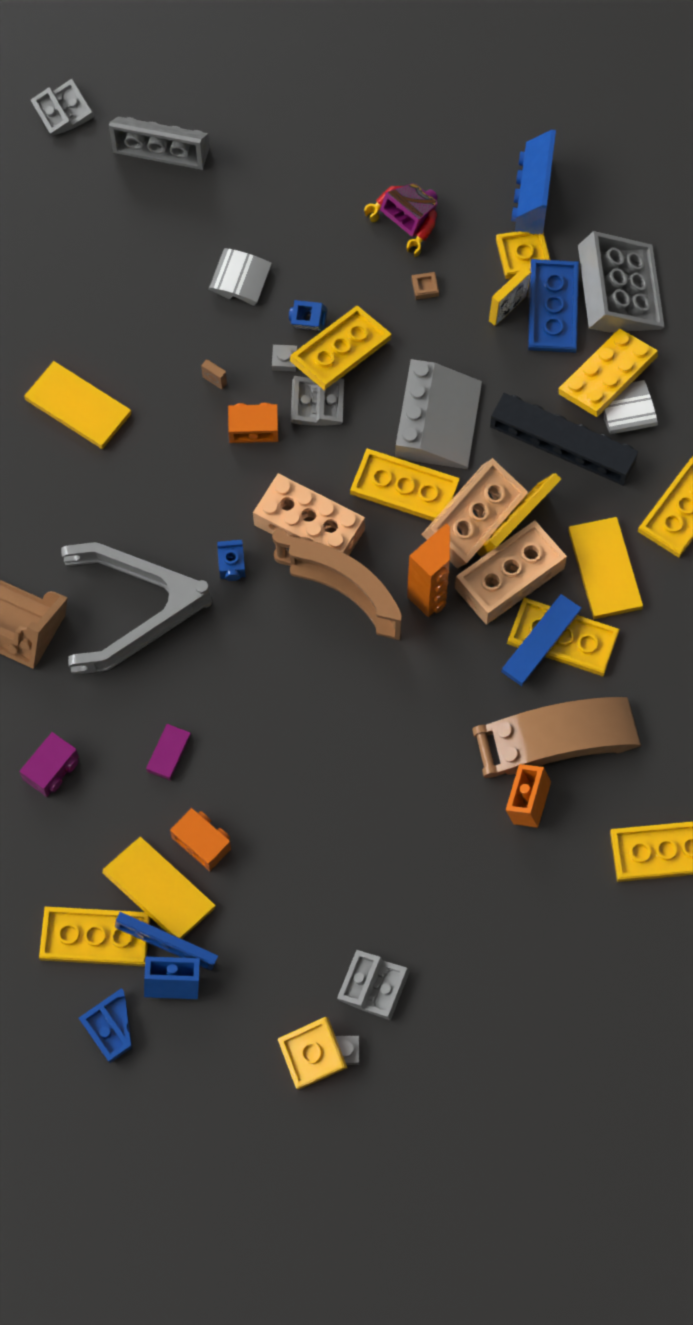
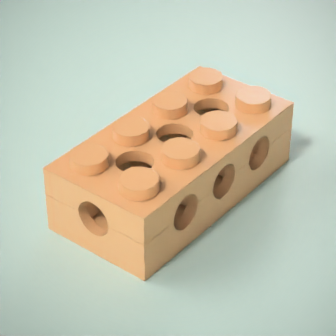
[421,458,528,569]
[253,473,365,555]
[455,520,567,625]

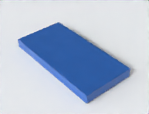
[528,259,579,353]

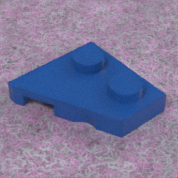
[79,988,132,1063]

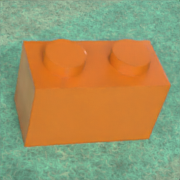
[228,403,278,443]
[506,764,551,828]
[170,808,231,871]

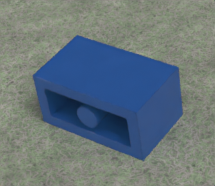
[144,957,200,999]

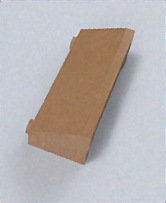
[0,580,68,669]

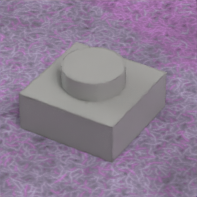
[272,345,297,372]
[335,1036,359,1065]

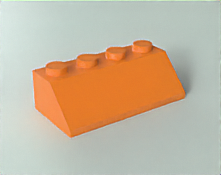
[407,523,450,617]

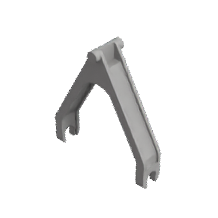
[61,542,212,674]

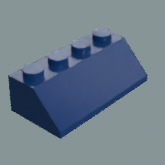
[511,130,556,235]

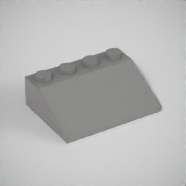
[578,231,665,333]
[395,359,482,469]

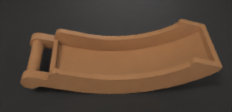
[272,529,402,640]
[472,697,641,778]

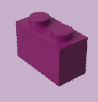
[19,732,79,797]

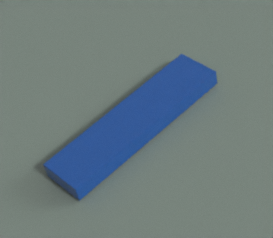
[501,594,581,686]
[115,912,218,970]

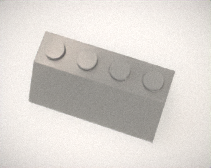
[109,116,210,170]

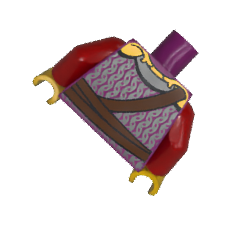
[364,183,438,257]

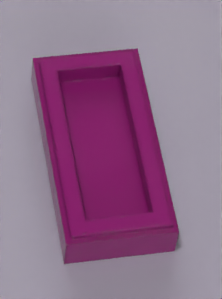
[146,724,191,780]

